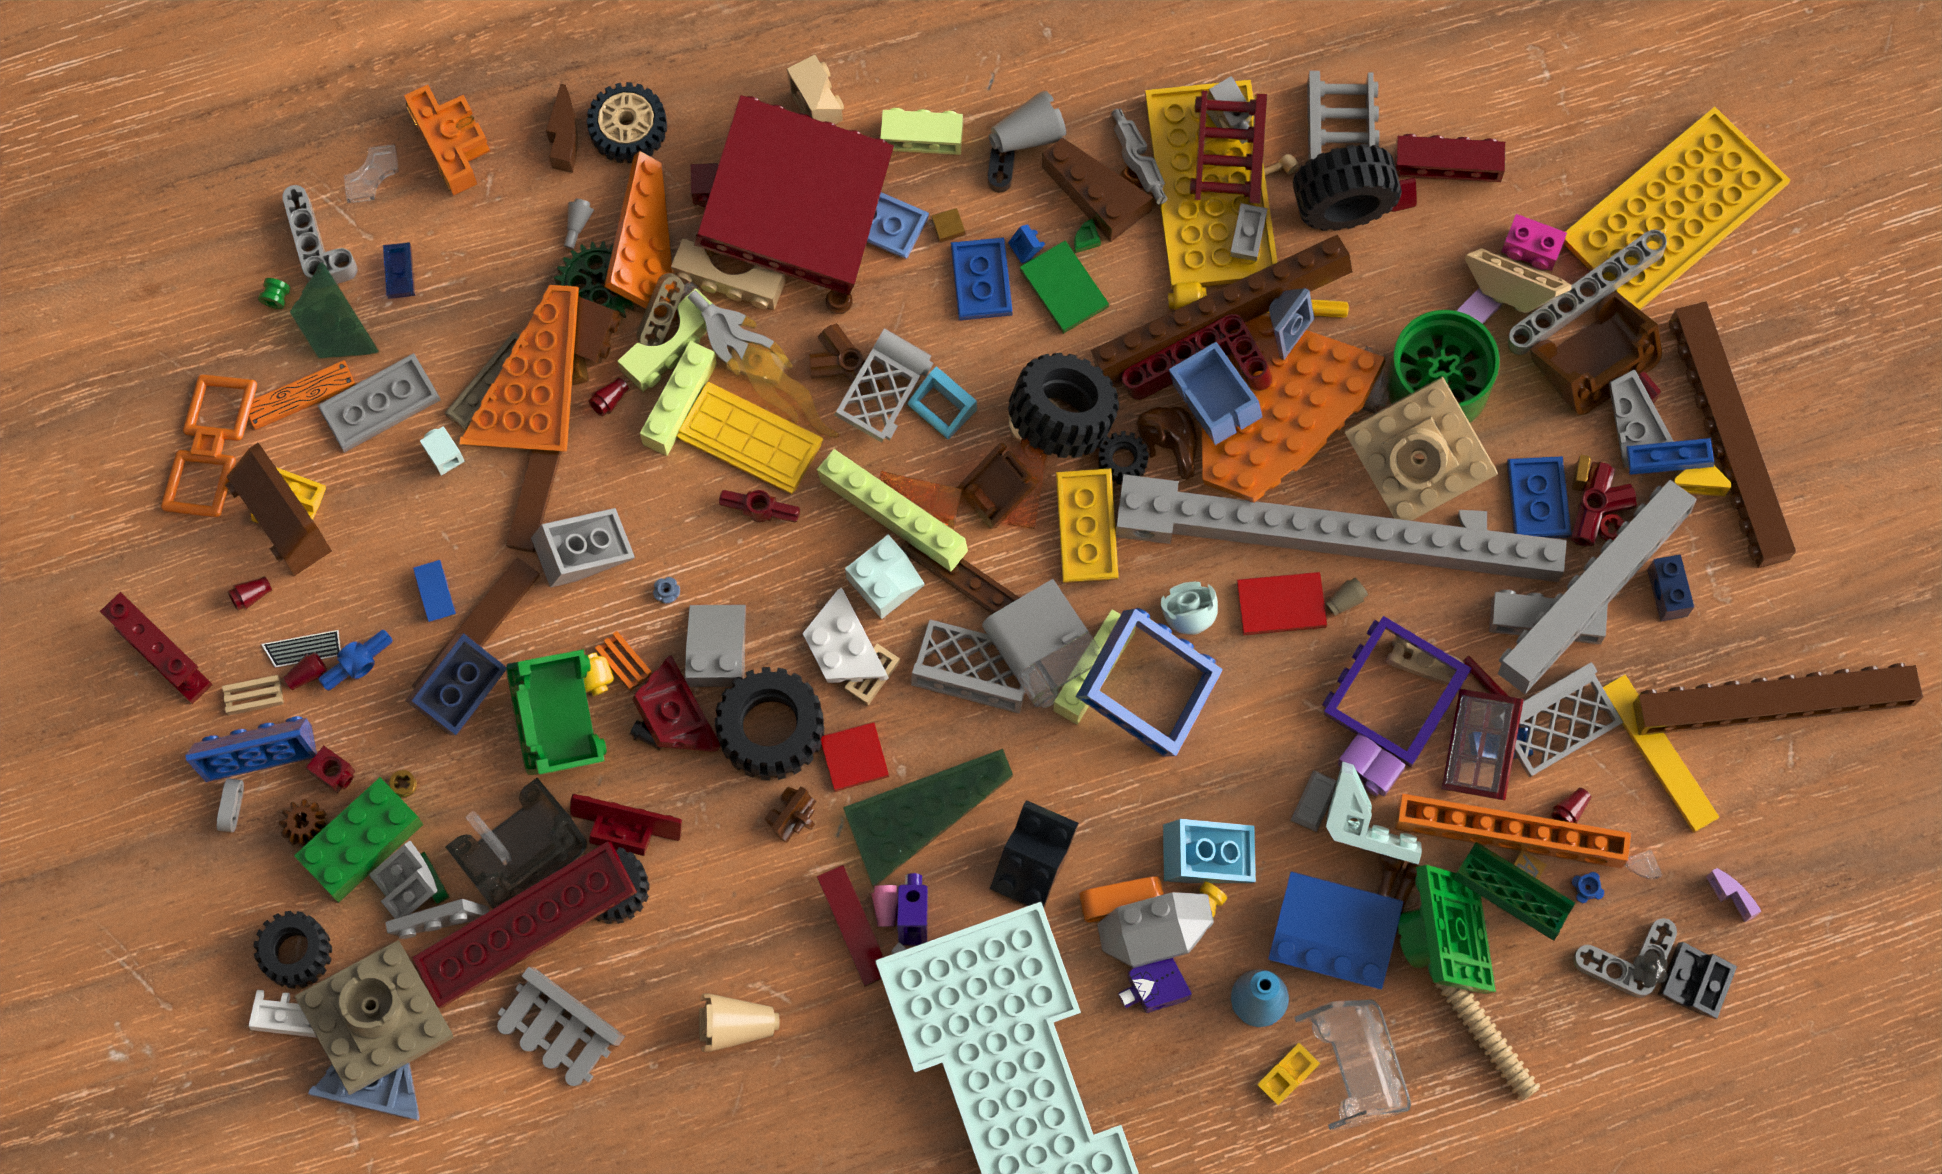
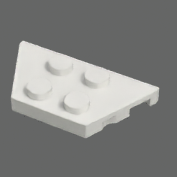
[803,588,889,683]

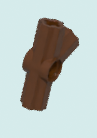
[809,323,885,402]

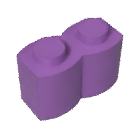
[1338,733,1406,797]

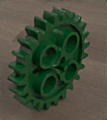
[554,241,634,318]

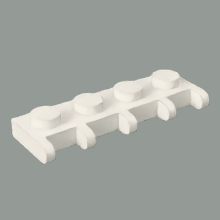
[249,990,317,1038]

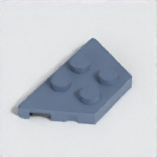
[308,1062,420,1121]

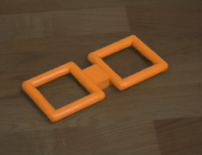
[161,374,257,517]

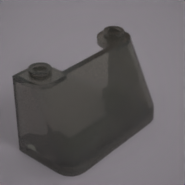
[445,777,587,909]

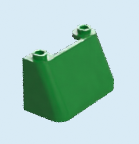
[506,649,607,775]

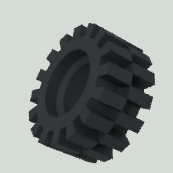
[1098,431,1149,485]

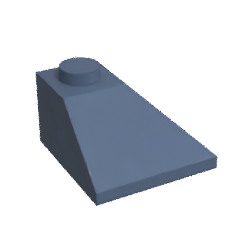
[1269,288,1314,360]

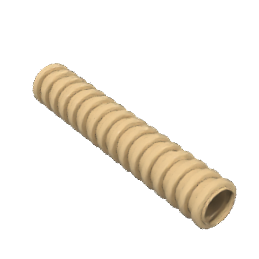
[1435,984,1540,1101]

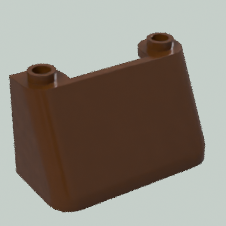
[1530,291,1662,415]

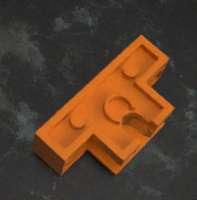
[404,84,490,196]

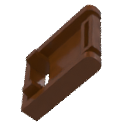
[956,442,1039,528]

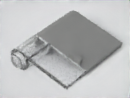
[982,579,1101,708]

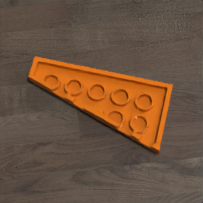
[604,151,677,322]

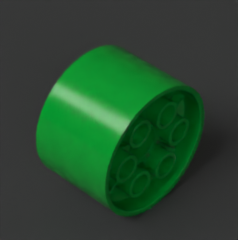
[1386,310,1500,423]

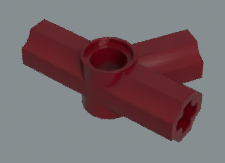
[1570,462,1637,547]

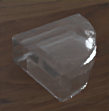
[1625,850,1662,879]

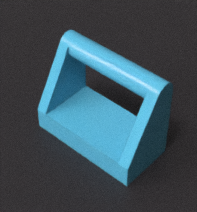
[907,366,977,439]

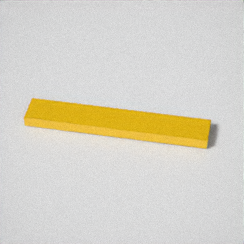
[1603,675,1719,833]

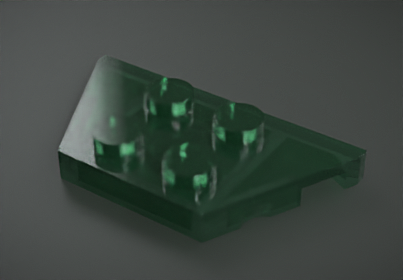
[290,262,380,359]

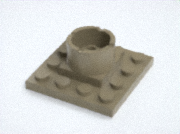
[295,940,454,1095]

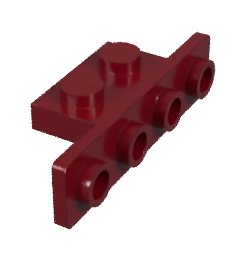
[570,794,682,856]

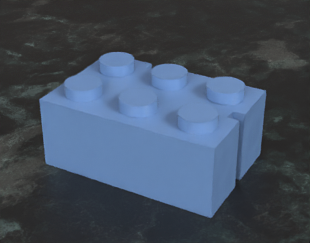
[1169,342,1262,445]

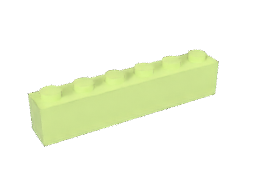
[817,449,968,572]

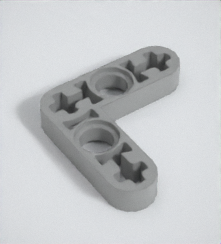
[1573,918,1677,998]

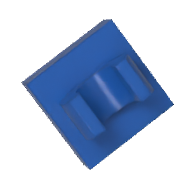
[1008,224,1045,263]

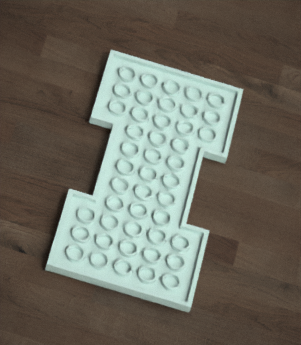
[875,902,1139,1174]

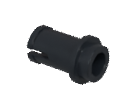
[630,720,662,751]

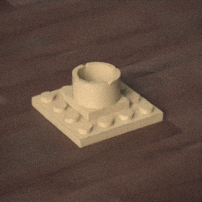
[1345,376,1498,521]

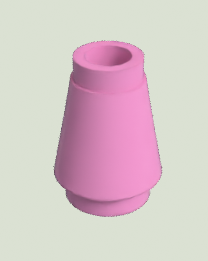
[871,885,898,927]

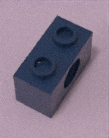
[1647,554,1694,622]

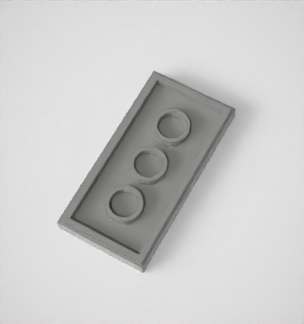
[317,353,441,453]

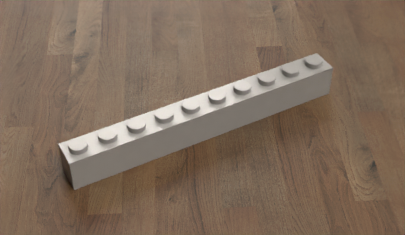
[1498,480,1697,694]

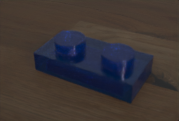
[383,242,415,299]

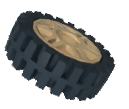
[587,82,667,163]

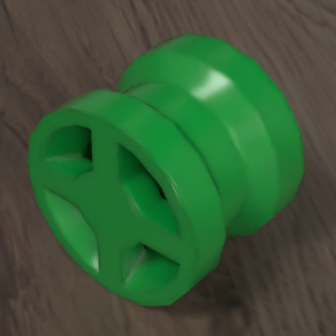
[258,278,291,309]

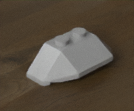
[1097,892,1214,968]

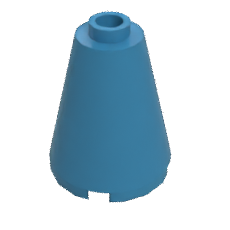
[1231,969,1289,1028]

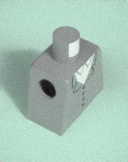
[1206,76,1252,144]

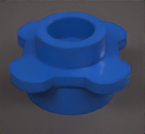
[1572,872,1604,903]

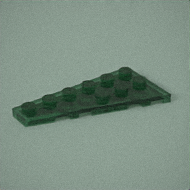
[843,749,1013,888]

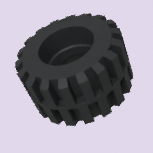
[594,847,650,924]
[253,911,332,989]

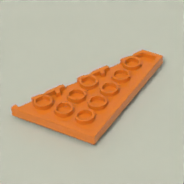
[459,285,579,452]

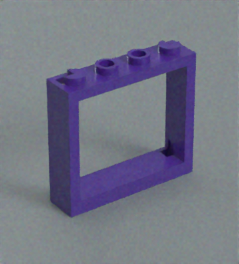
[1322,616,1471,768]

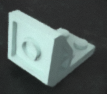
[1326,762,1422,864]

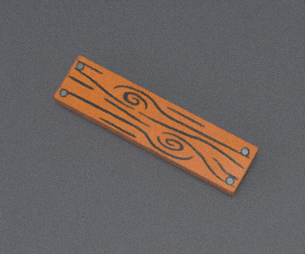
[249,360,356,430]

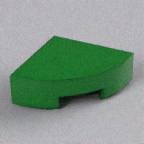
[1074,219,1101,253]

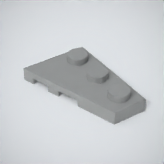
[1608,370,1674,468]

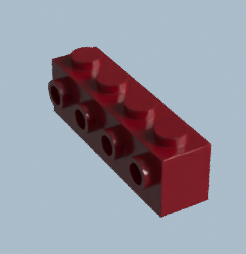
[1394,134,1505,182]

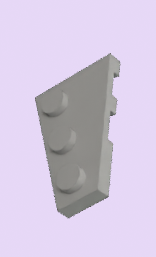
[385,899,489,939]

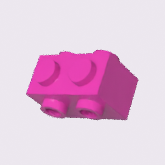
[1501,214,1567,271]

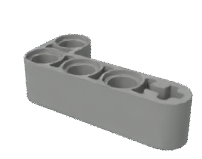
[282,185,358,289]

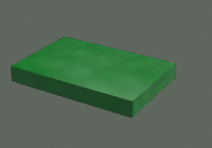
[1020,240,1109,334]

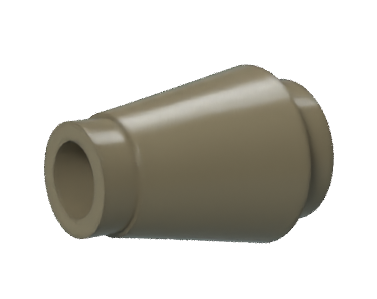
[1325,578,1368,616]

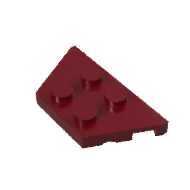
[632,655,721,752]

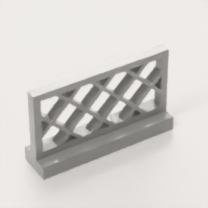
[911,620,1029,714]
[1491,662,1623,777]

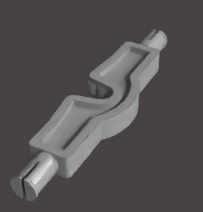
[1112,108,1167,204]

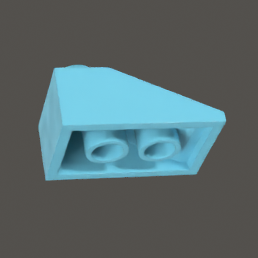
[1163,819,1256,883]

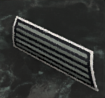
[261,630,341,667]

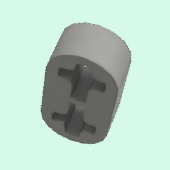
[217,778,244,833]

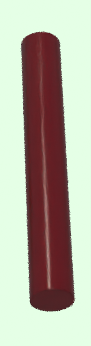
[1463,656,1509,709]

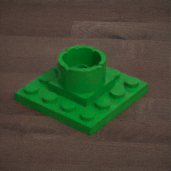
[1398,865,1496,994]

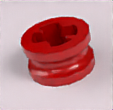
[1598,514,1624,541]

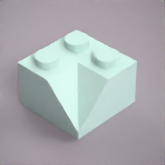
[845,534,925,619]

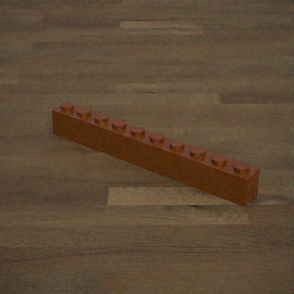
[1090,234,1353,384]
[1669,301,1796,568]
[1633,663,1923,736]

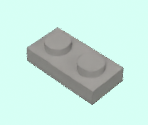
[1230,203,1268,262]

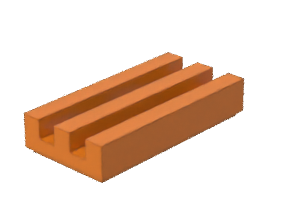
[595,631,652,692]

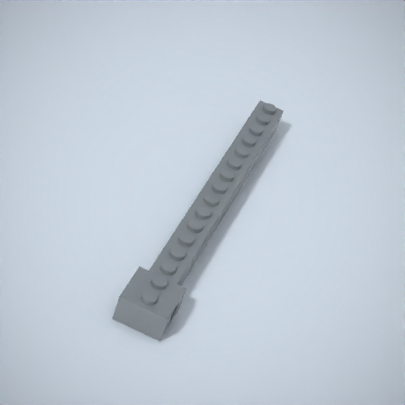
[1116,474,1567,582]

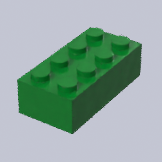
[294,777,424,903]

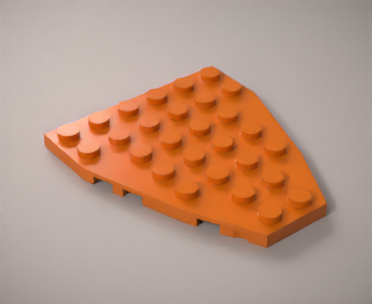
[1202,315,1386,503]

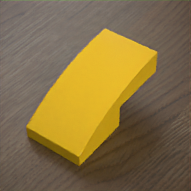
[1257,1043,1321,1105]

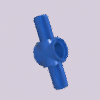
[319,630,393,691]

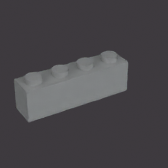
[1489,590,1608,645]

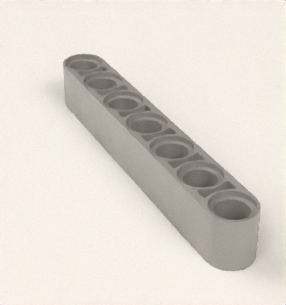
[1508,230,1667,355]

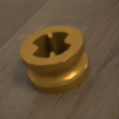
[389,770,417,798]

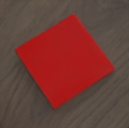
[821,722,889,792]

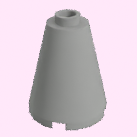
[989,91,1066,152]

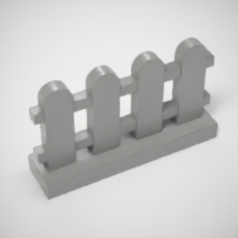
[497,967,626,1086]

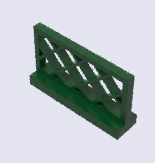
[1453,842,1575,941]

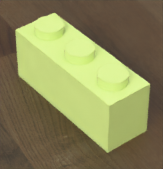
[880,108,963,155]

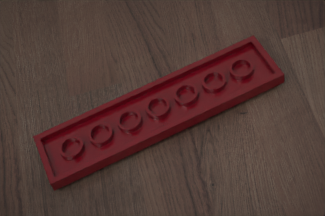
[412,841,637,1008]

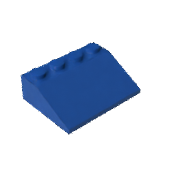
[185,716,317,782]
[1268,871,1404,990]

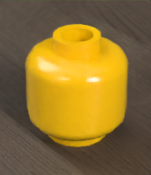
[1168,281,1207,310]
[583,653,614,697]

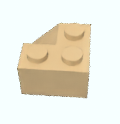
[787,55,844,124]

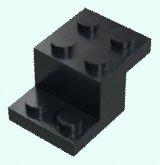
[990,800,1079,909]

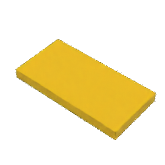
[1056,468,1119,583]

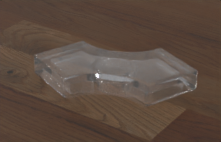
[344,144,399,203]

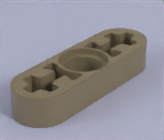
[636,273,684,346]

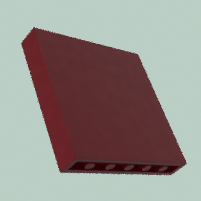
[694,95,894,296]

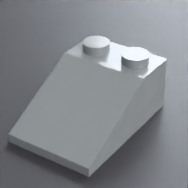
[531,508,635,588]
[685,605,746,687]

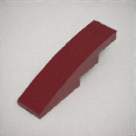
[817,865,884,987]

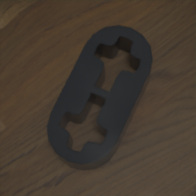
[988,147,1015,193]

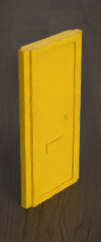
[676,382,823,495]

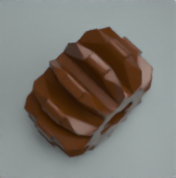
[279,799,329,848]

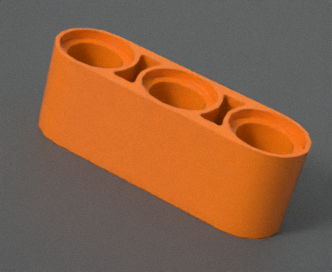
[1079,876,1164,923]

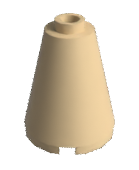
[699,993,779,1052]

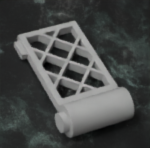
[834,328,933,443]

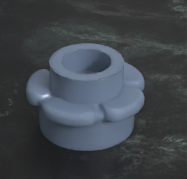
[653,577,680,604]

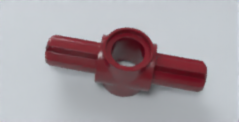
[719,490,800,523]

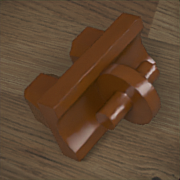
[765,786,816,843]

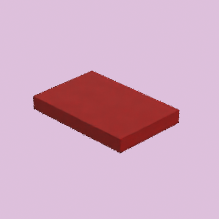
[1236,572,1327,636]

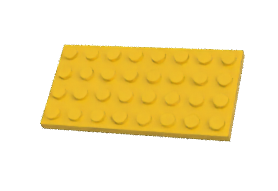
[1145,80,1278,290]
[1563,107,1790,310]

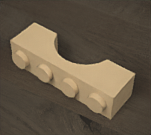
[671,238,786,310]

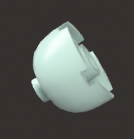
[1161,581,1218,635]

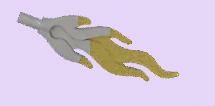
[688,290,839,438]

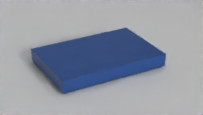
[951,237,1013,321]
[1506,456,1571,538]

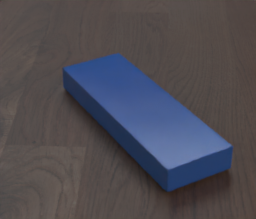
[1626,438,1714,475]

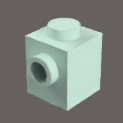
[420,426,465,476]

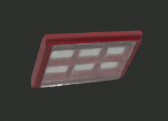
[1441,689,1524,801]

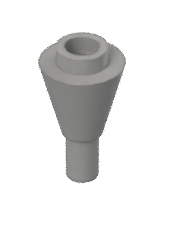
[564,198,594,249]

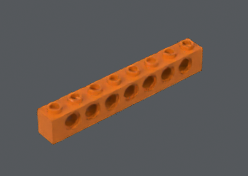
[1395,793,1631,868]

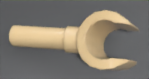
[1264,154,1299,175]

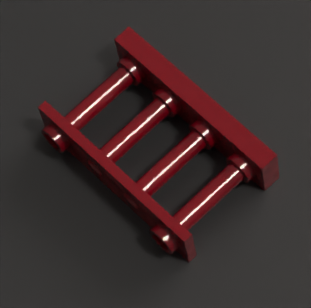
[1190,90,1267,204]
[100,592,213,704]

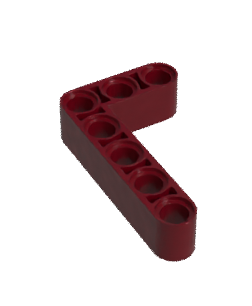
[1122,314,1272,400]

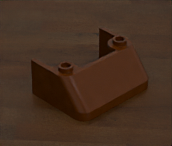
[225,443,332,576]

